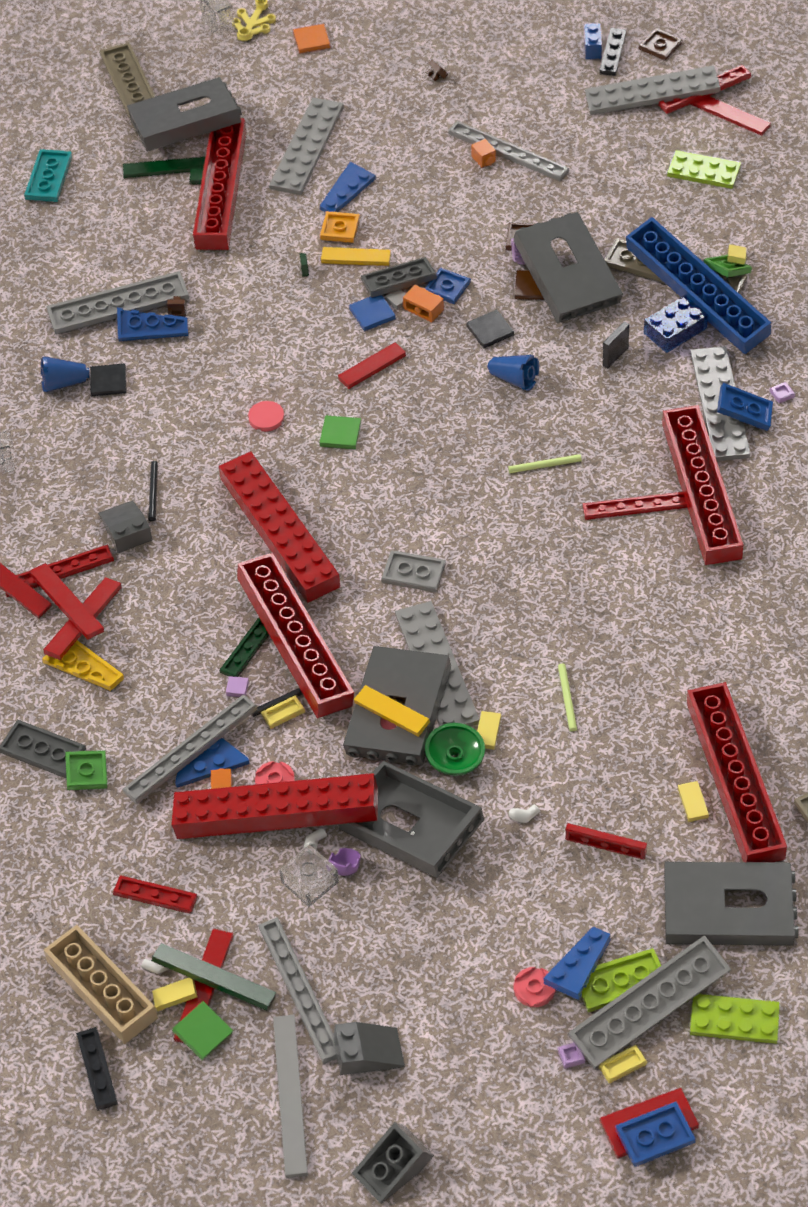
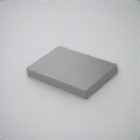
[381,550,446,593]

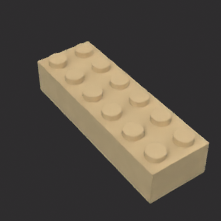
[44,925,158,1045]

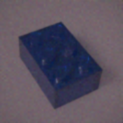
[644,295,708,353]

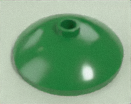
[425,723,485,776]

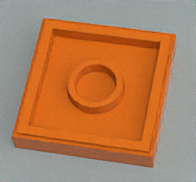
[293,24,330,54]

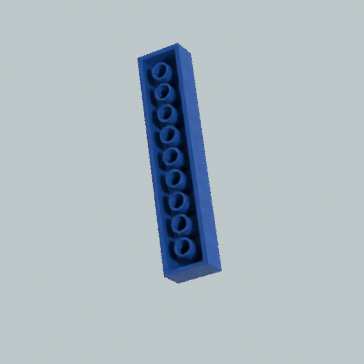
[626,217,771,355]

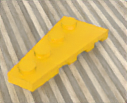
[42,640,124,691]

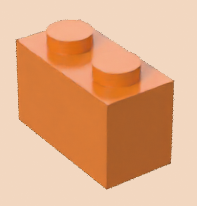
[403,285,444,322]

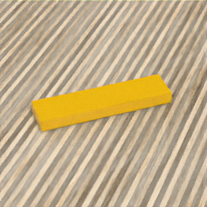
[321,247,391,266]
[354,685,430,737]

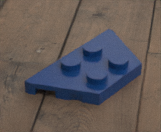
[175,738,250,788]

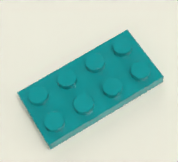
[24,149,72,202]

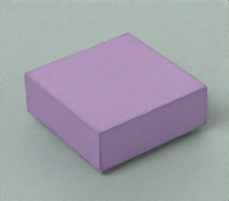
[770,382,795,404]
[226,676,249,697]
[558,1043,585,1069]

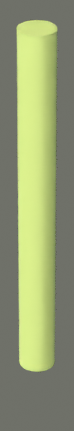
[508,454,582,474]
[558,663,577,732]

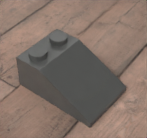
[98,500,152,553]
[333,1022,405,1075]
[352,1122,434,1204]

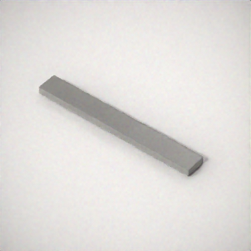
[448,121,569,181]
[122,694,257,805]
[258,917,337,1064]
[273,1014,308,1178]

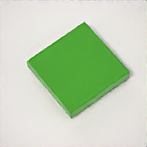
[703,255,752,277]
[319,415,361,449]
[65,750,107,790]
[172,1001,233,1060]

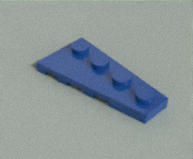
[320,161,376,213]
[117,307,189,341]
[543,926,611,1000]

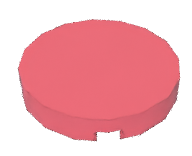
[248,401,284,432]
[255,761,295,784]
[514,967,556,1007]

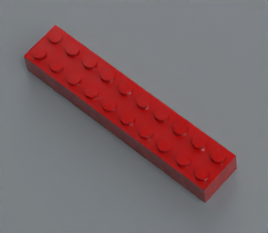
[193,118,247,250]
[662,405,744,565]
[218,451,341,603]
[237,553,354,719]
[687,682,787,863]
[172,773,378,839]

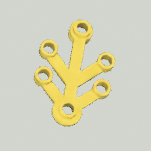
[231,0,276,41]

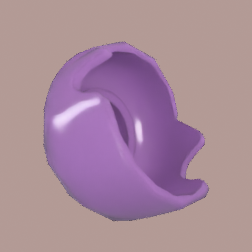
[328,848,361,876]

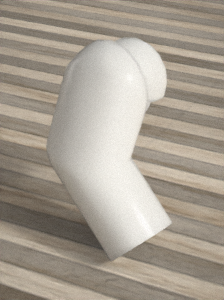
[509,804,540,823]
[304,828,327,854]
[141,959,169,974]

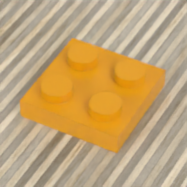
[320,211,360,243]

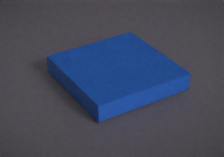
[425,267,471,304]
[349,295,396,331]

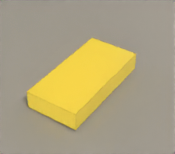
[727,244,746,265]
[261,695,305,729]
[477,711,501,750]
[678,781,709,822]
[152,977,197,1011]
[598,1045,647,1084]

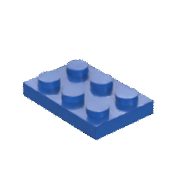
[717,383,773,431]
[615,1102,696,1167]

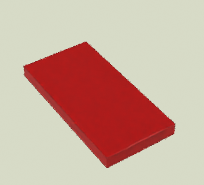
[600,1087,699,1159]

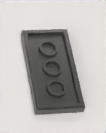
[361,257,437,298]
[0,719,86,778]

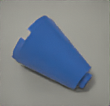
[488,355,539,391]
[41,356,90,392]

